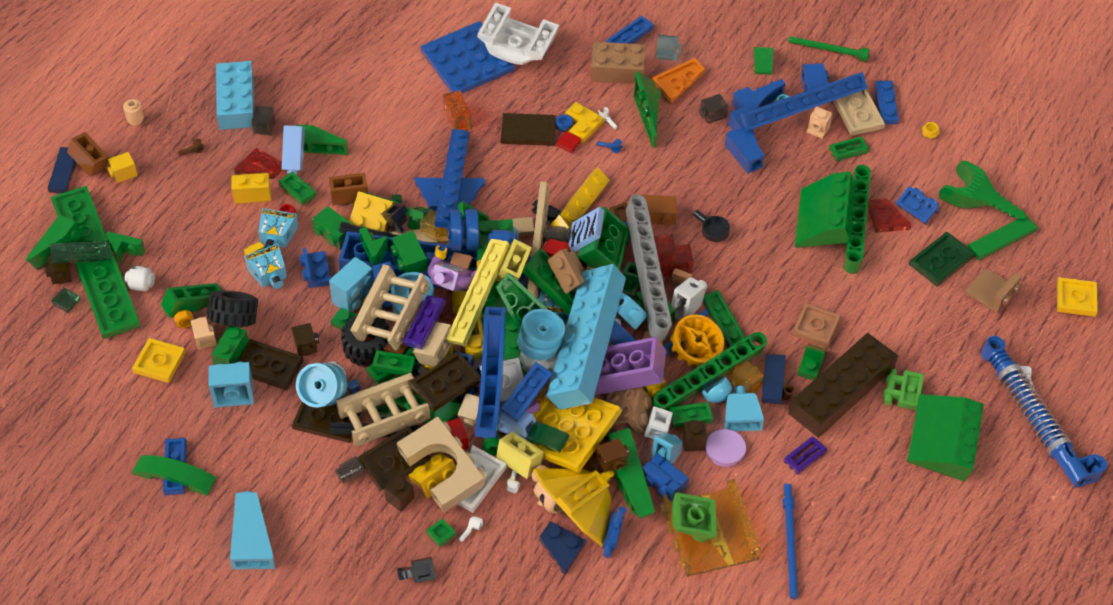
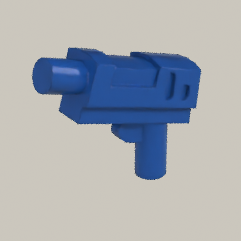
[602,506,627,558]

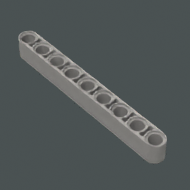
[626,195,672,341]

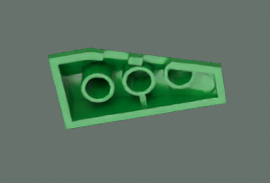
[633,72,661,148]
[495,273,548,331]

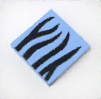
[569,207,604,252]

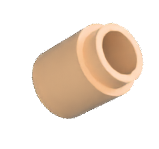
[123,99,144,126]

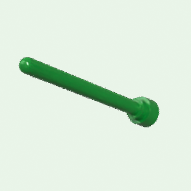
[787,36,870,62]

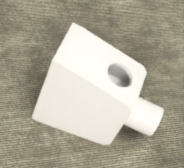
[671,277,707,321]

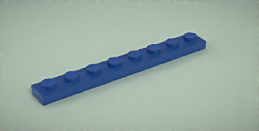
[740,72,868,131]
[434,129,470,228]

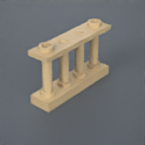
[350,264,430,350]
[336,373,431,447]

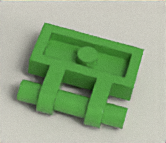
[883,369,924,410]

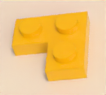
[565,102,604,143]

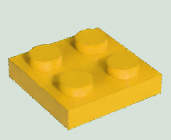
[350,191,394,232]
[1057,277,1098,317]
[132,338,186,383]

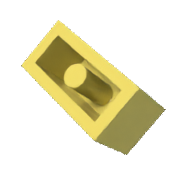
[495,239,532,282]
[496,431,544,479]

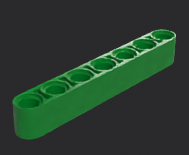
[844,165,871,274]
[652,332,767,411]

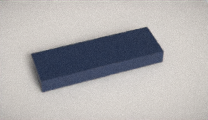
[47,147,76,193]
[761,354,786,404]

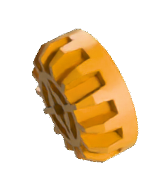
[670,315,724,367]

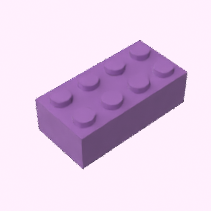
[595,337,666,395]

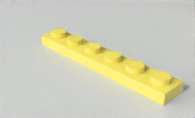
[446,239,510,346]

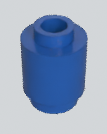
[488,230,516,244]

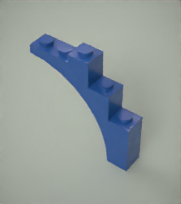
[725,79,785,174]
[475,307,506,438]

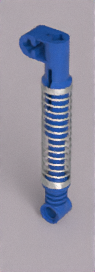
[981,335,1107,488]

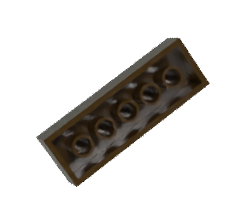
[788,333,898,438]

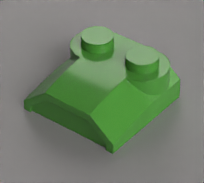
[672,492,717,542]

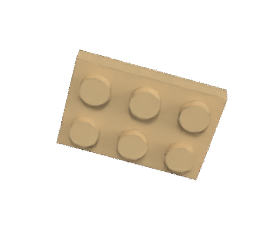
[833,89,885,136]

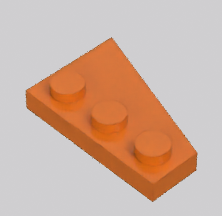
[652,58,705,104]

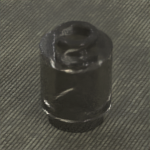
[543,226,571,243]
[335,456,365,484]

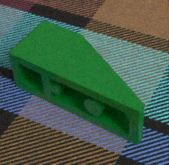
[295,125,349,155]
[25,214,84,270]
[161,283,222,318]

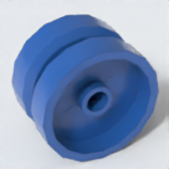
[447,209,479,251]

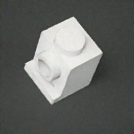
[644,407,672,439]

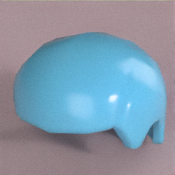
[702,377,732,403]

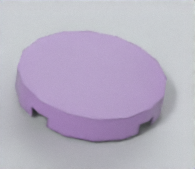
[705,429,746,467]

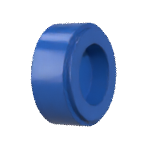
[555,114,573,132]

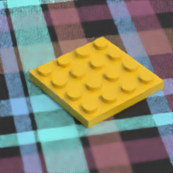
[528,396,622,473]

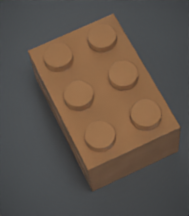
[591,42,645,84]

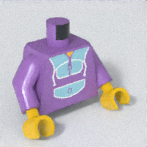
[427,245,481,291]

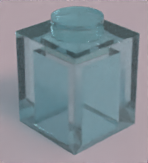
[656,35,682,61]

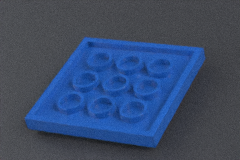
[420,21,515,97]

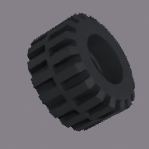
[207,290,258,327]
[341,316,390,367]

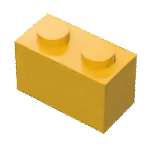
[231,173,271,204]

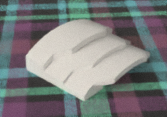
[477,2,559,65]

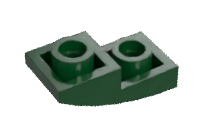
[525,422,570,453]

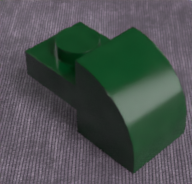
[622,261,641,300]

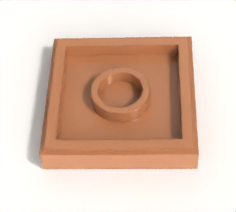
[792,303,841,348]

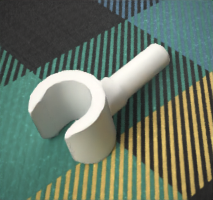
[598,107,618,129]
[1019,366,1034,392]
[507,470,520,494]
[459,516,483,542]

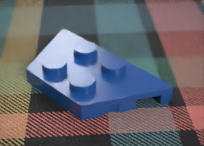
[414,177,485,211]

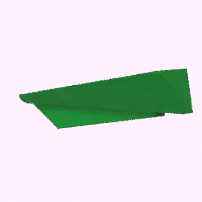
[607,428,655,519]

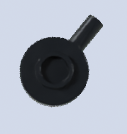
[693,210,730,242]

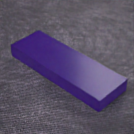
[403,295,446,350]

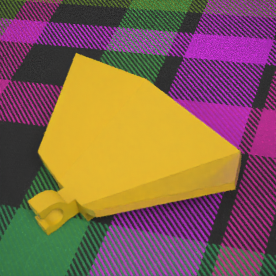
[533,468,615,547]

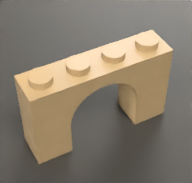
[397,417,486,513]

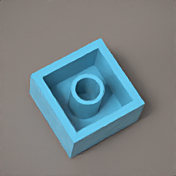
[329,257,374,312]
[209,362,254,408]

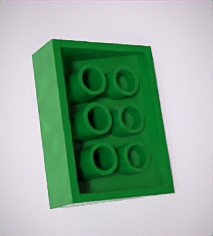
[794,171,856,248]
[906,394,984,481]

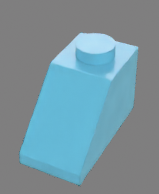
[652,432,683,464]

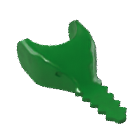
[939,161,1027,221]

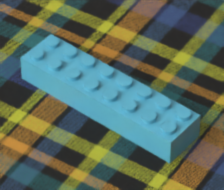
[546,264,626,410]

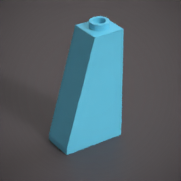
[230,491,275,570]

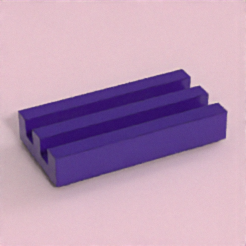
[783,436,827,475]

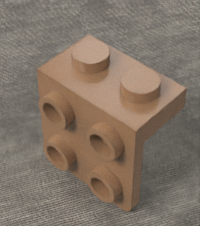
[547,248,585,294]
[966,269,1022,313]
[605,387,653,434]

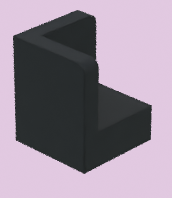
[382,202,408,234]

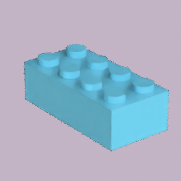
[216,61,255,130]

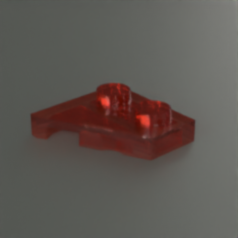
[234,148,282,179]
[868,198,911,233]

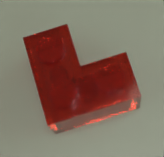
[654,234,694,277]

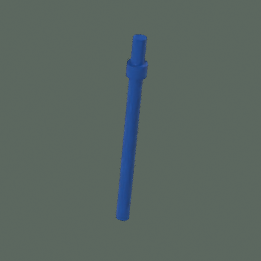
[782,483,798,599]

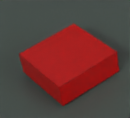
[556,131,581,153]

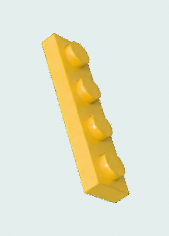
[556,167,610,223]

